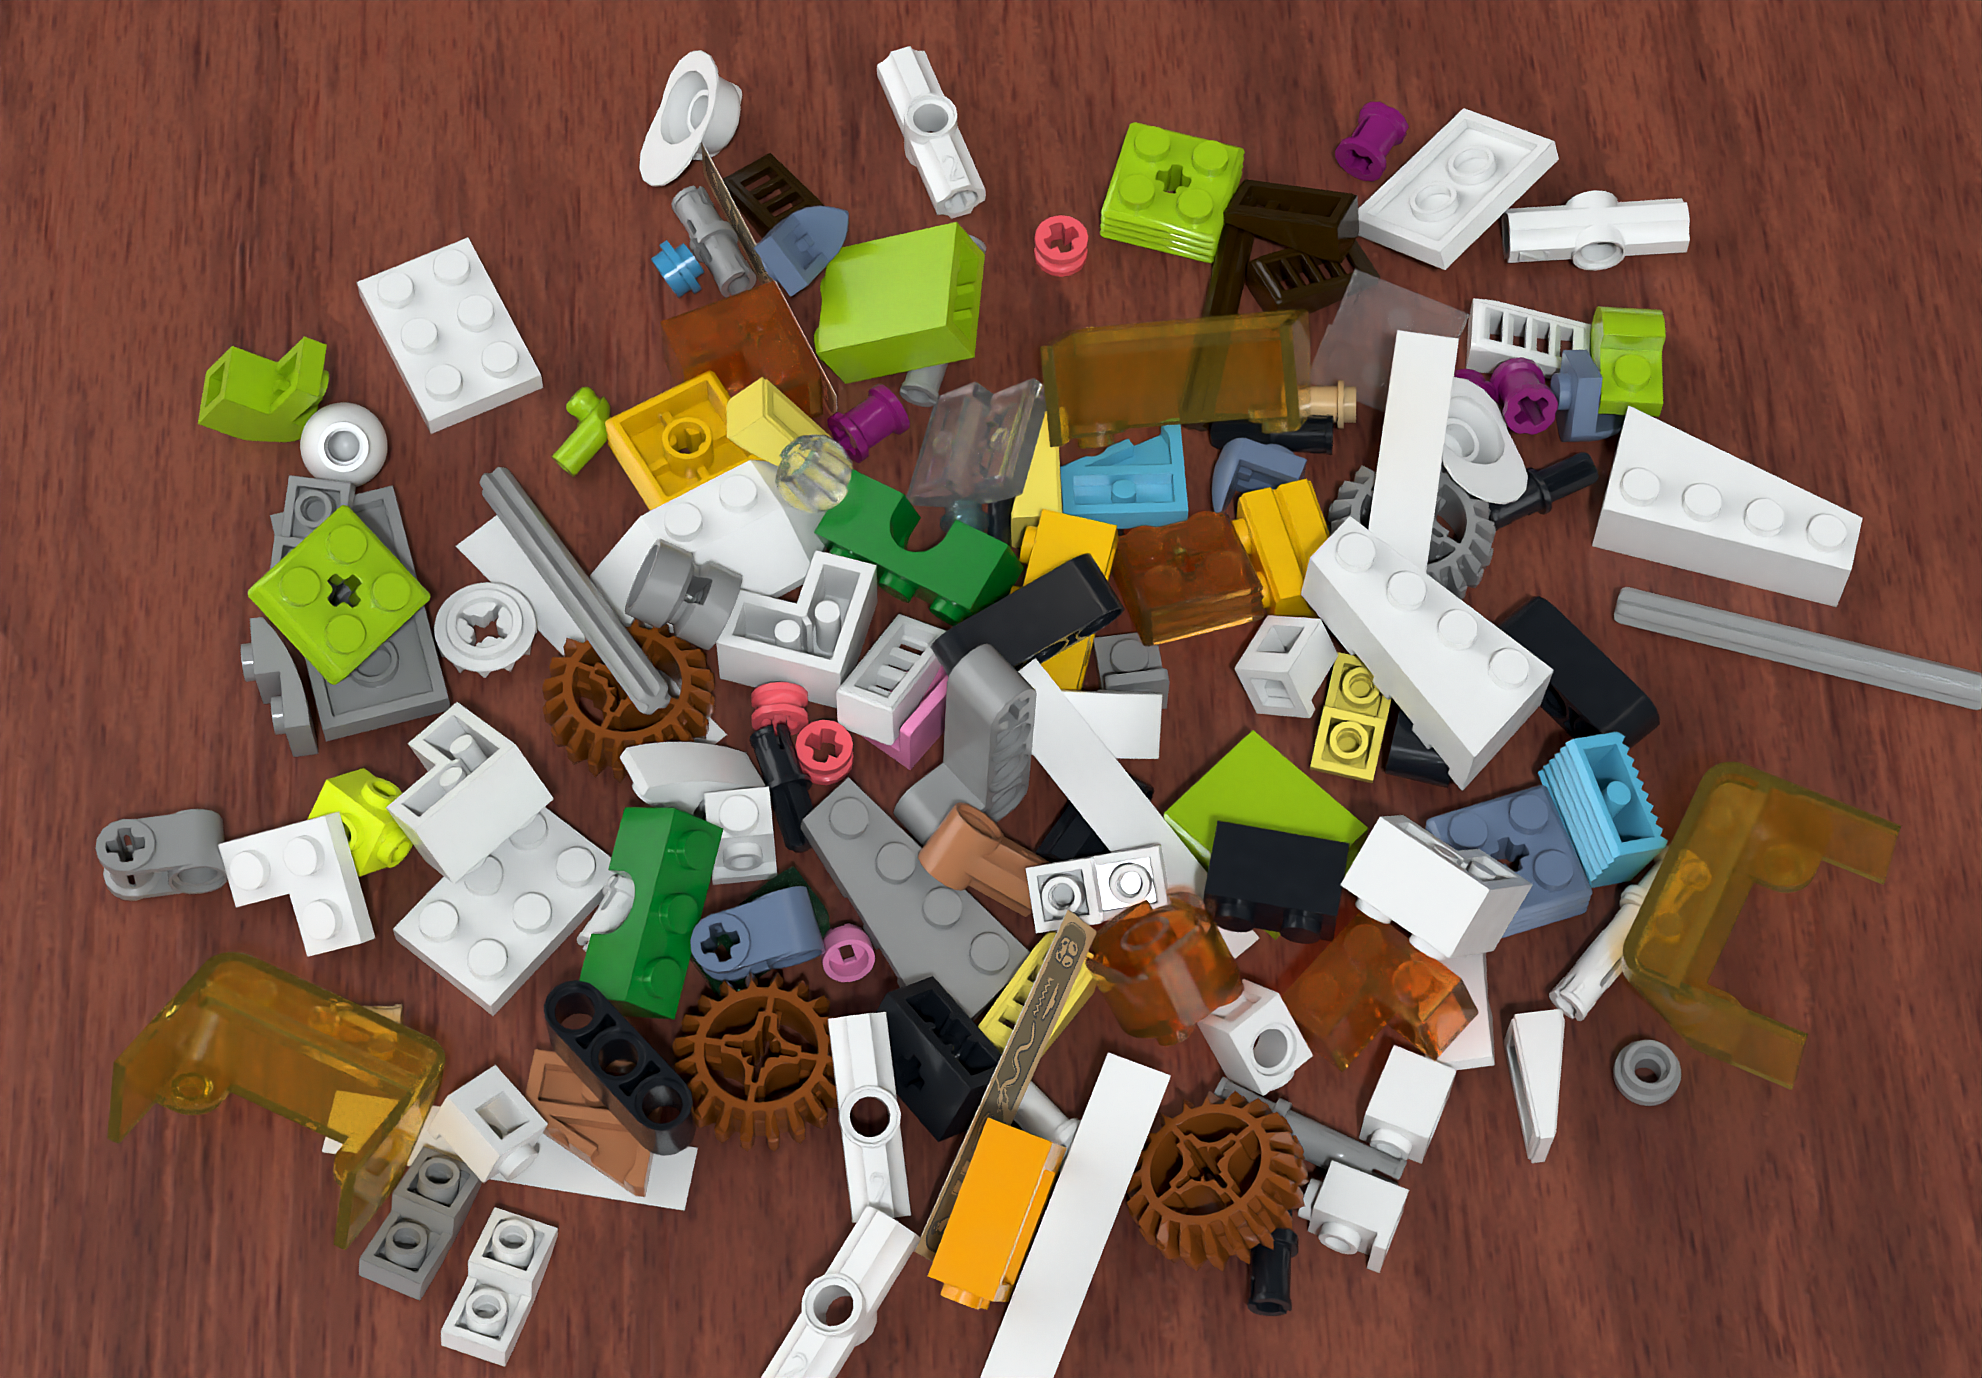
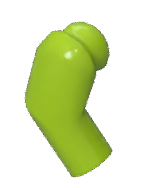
[551,387,611,477]

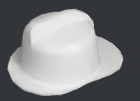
[639,50,742,187]
[1440,377,1528,504]

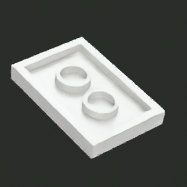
[1358,108,1559,270]
[357,238,543,434]
[393,807,618,1016]

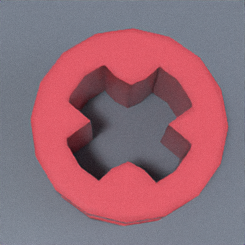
[1034,215,1089,277]
[751,682,809,736]
[795,720,854,785]

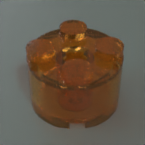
[1085,892,1244,1047]

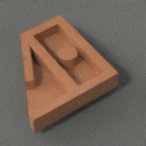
[525,1049,663,1197]

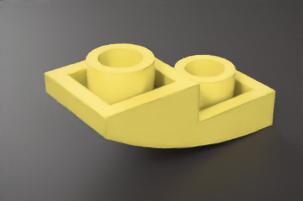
[1310,652,1392,783]

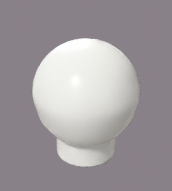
[300,402,387,487]

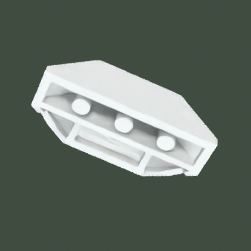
[590,460,832,633]

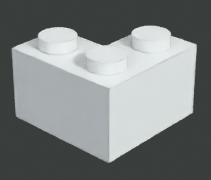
[716,550,878,708]
[386,702,554,884]
[1340,815,1533,961]

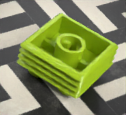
[1100,122,1245,263]
[248,505,430,685]

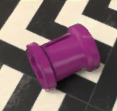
[1335,102,1409,181]
[1490,357,1558,435]
[827,384,910,463]

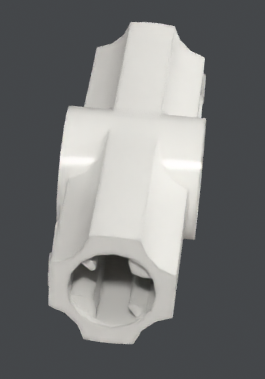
[877,46,986,219]
[1501,190,1690,271]
[827,1012,911,1223]
[761,1205,921,1378]

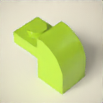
[1590,306,1666,417]
[198,336,329,442]

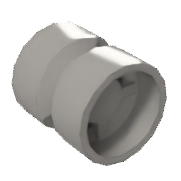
[625,538,742,650]

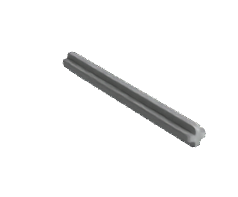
[479,467,671,715]
[1614,587,1982,710]

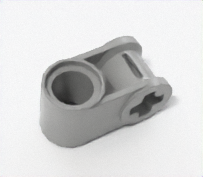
[95,809,228,901]

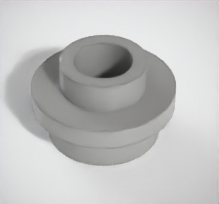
[1613,1040,1681,1106]

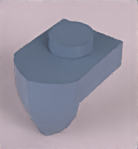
[753,206,849,297]
[1550,349,1626,442]
[1212,438,1307,516]

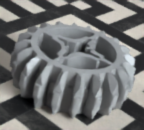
[1327,462,1496,600]

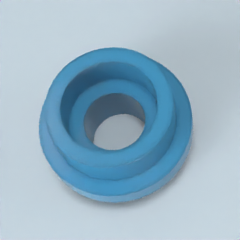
[651,240,705,298]

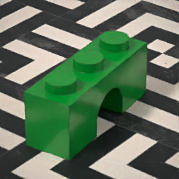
[814,469,1024,627]
[579,807,724,1020]

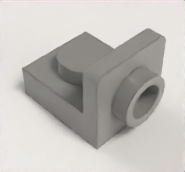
[1092,630,1170,709]

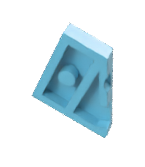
[1060,420,1188,529]

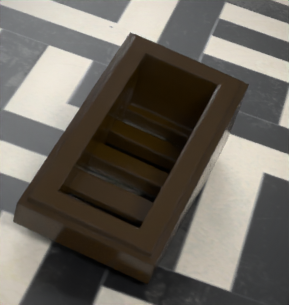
[722,153,825,239]
[1223,179,1359,263]
[1246,240,1381,329]

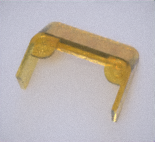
[1040,309,1311,448]
[1621,762,1901,1090]
[107,952,446,1250]

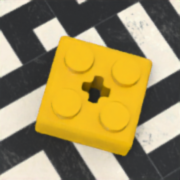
[605,370,768,511]

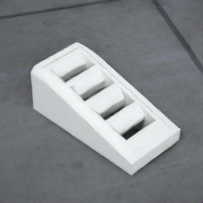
[1466,298,1591,379]
[836,614,946,745]
[1503,1009,1565,1163]

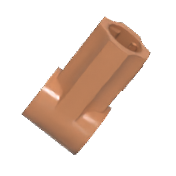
[918,802,1051,917]

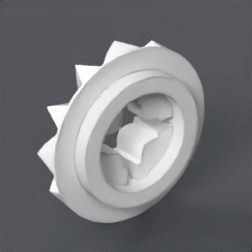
[434,582,537,678]

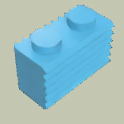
[1538,732,1668,888]

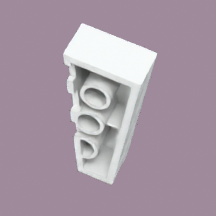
[1592,405,1863,607]
[1301,516,1554,791]

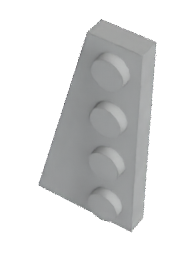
[800,777,1030,1021]

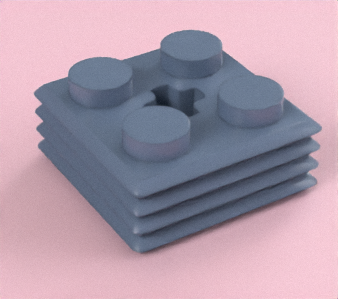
[1425,785,1592,938]

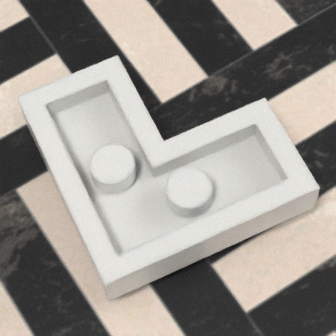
[218,811,375,957]

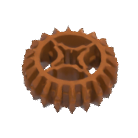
[542,618,716,783]
[672,972,840,1152]
[1126,1091,1309,1271]

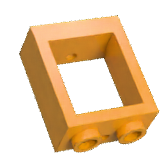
[928,1117,1067,1310]

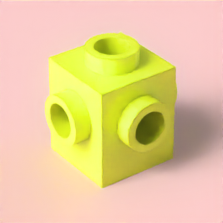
[307,768,413,877]

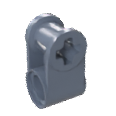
[690,886,826,982]

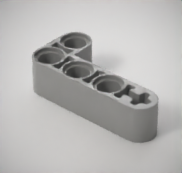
[893,644,1037,847]

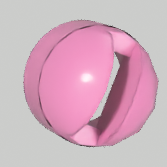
[820,923,875,982]

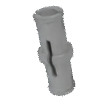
[671,186,757,298]

